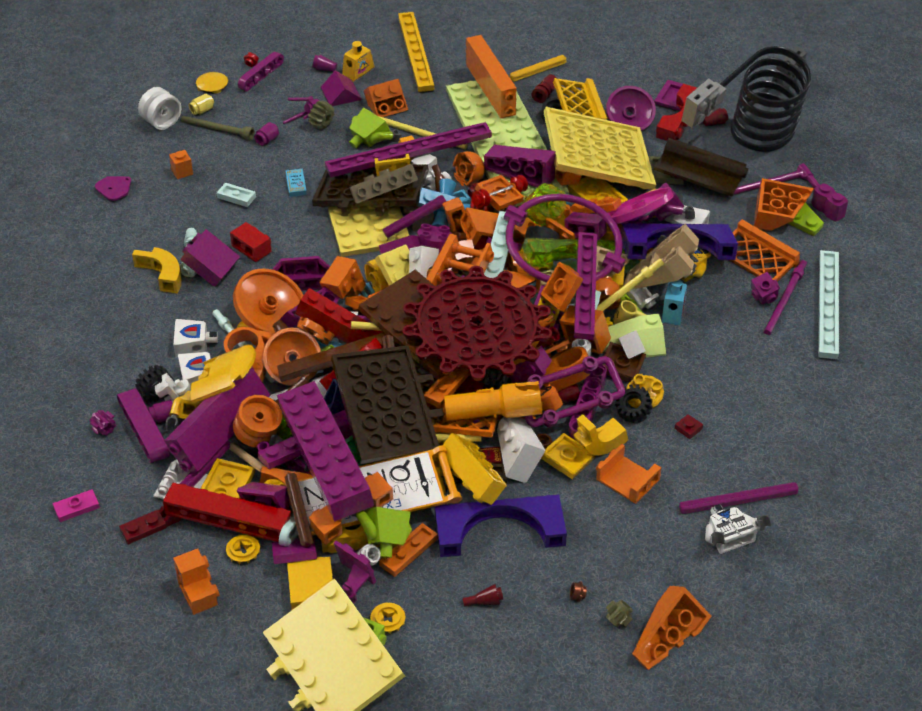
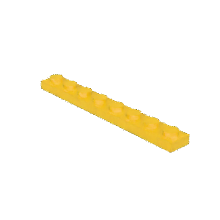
[398,12,434,92]

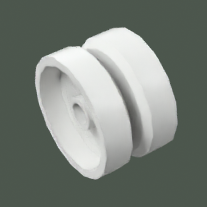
[138,87,182,130]

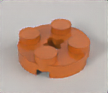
[297,317,335,346]

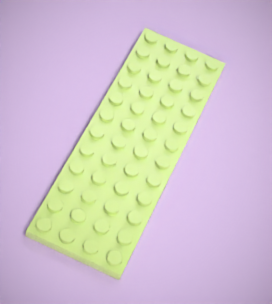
[446,81,569,206]

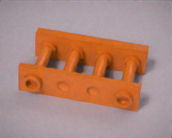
[426,234,494,286]

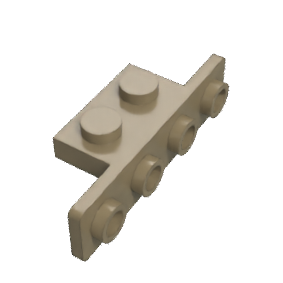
[350,164,418,204]

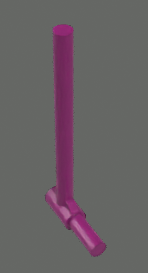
[734,163,820,195]

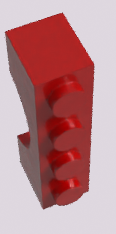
[656,84,697,141]

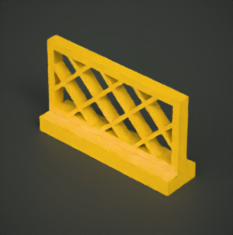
[553,78,607,120]

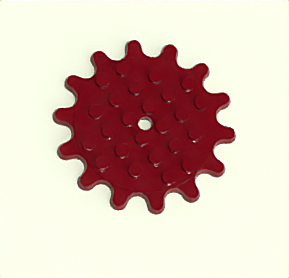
[402,266,552,381]

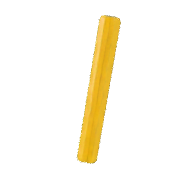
[510,55,566,82]

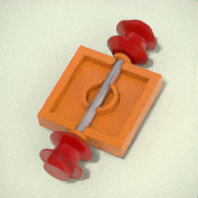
[472,175,528,211]

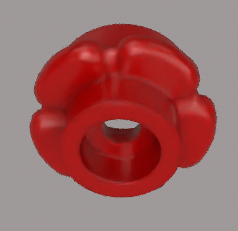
[244,52,259,67]

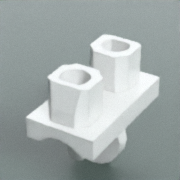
[155,373,190,403]

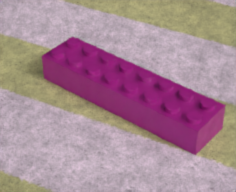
[277,381,374,522]

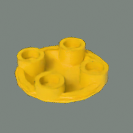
[196,72,228,94]
[627,374,664,408]

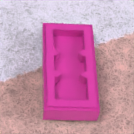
[53,489,100,522]

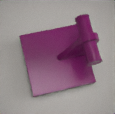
[333,540,376,603]

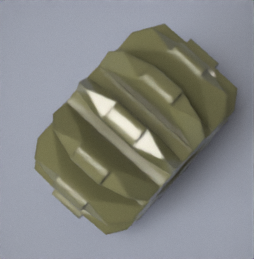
[308,101,335,130]

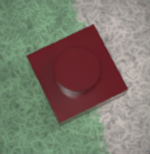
[675,414,703,439]

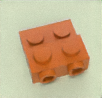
[541,262,583,312]

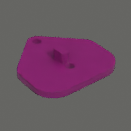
[95,176,131,201]

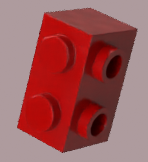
[230,222,272,262]

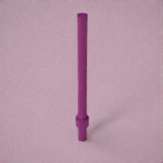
[764,260,807,335]

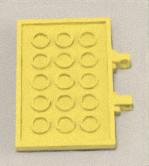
[263,578,405,711]

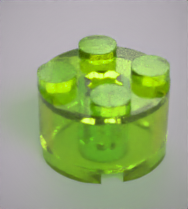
[525,183,566,225]

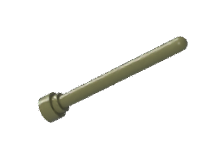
[181,116,255,141]

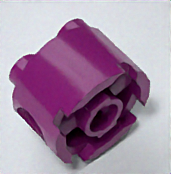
[417,224,452,253]

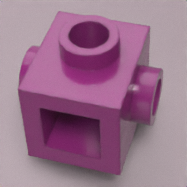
[751,272,780,304]

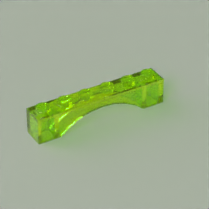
[520,238,625,267]

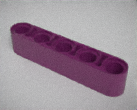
[569,365,607,442]
[117,388,170,463]

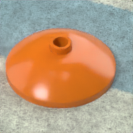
[263,328,321,386]

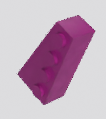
[484,145,556,190]

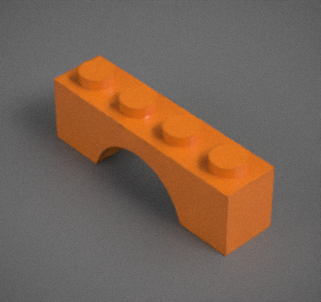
[309,471,393,545]

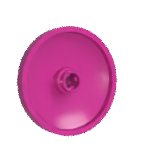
[607,187,674,224]

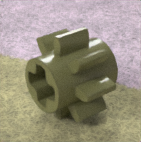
[606,600,633,627]

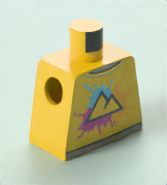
[342,41,374,82]

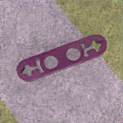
[238,51,284,91]

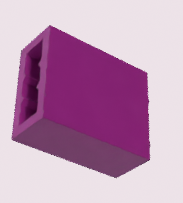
[180,229,240,287]

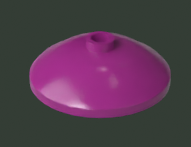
[606,86,656,131]

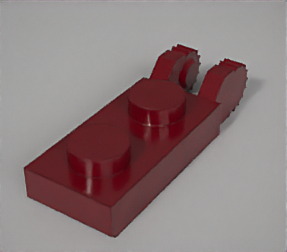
[119,506,181,544]

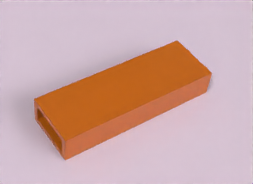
[466,35,517,118]

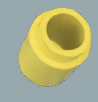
[189,93,214,115]

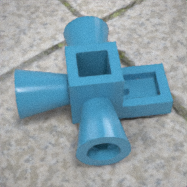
[417,179,471,227]

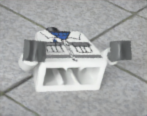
[705,504,772,554]

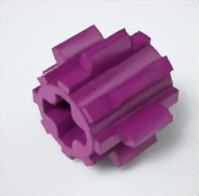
[89,410,116,436]

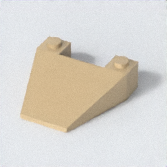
[624,224,699,290]

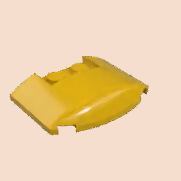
[190,344,256,404]

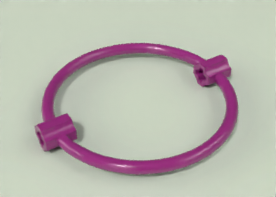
[503,194,626,283]

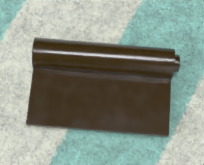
[654,138,749,197]

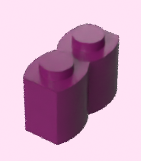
[811,183,848,222]

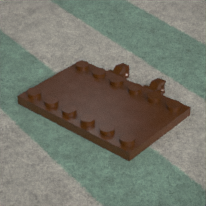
[358,269,479,379]

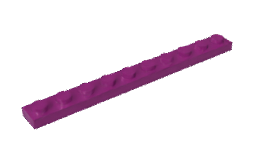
[325,122,492,178]

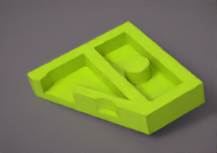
[787,203,824,236]

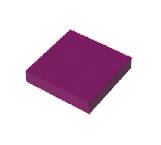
[272,537,317,564]

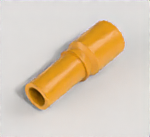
[444,381,542,421]

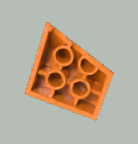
[754,178,814,231]

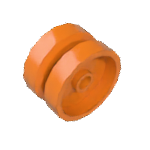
[233,395,283,447]

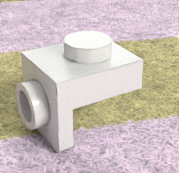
[626,287,659,310]

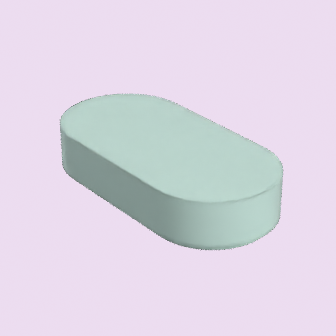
[279,517,298,547]

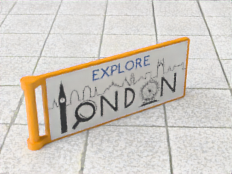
[298,445,462,535]

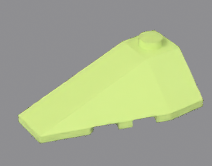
[603,314,666,357]

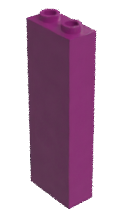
[164,367,271,472]

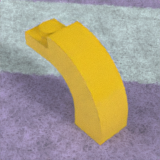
[132,247,182,294]
[573,414,628,456]

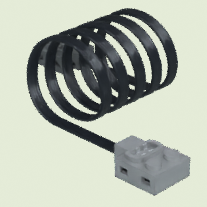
[681,46,811,152]

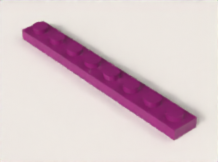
[574,232,597,340]

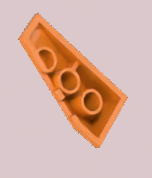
[632,586,712,670]

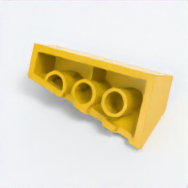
[443,433,507,505]

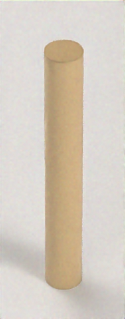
[229,442,266,472]

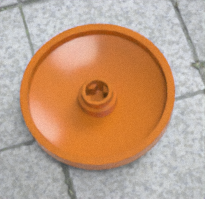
[233,268,304,333]

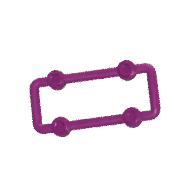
[524,356,625,427]

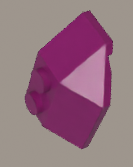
[272,256,330,291]

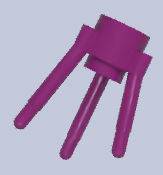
[283,96,319,124]

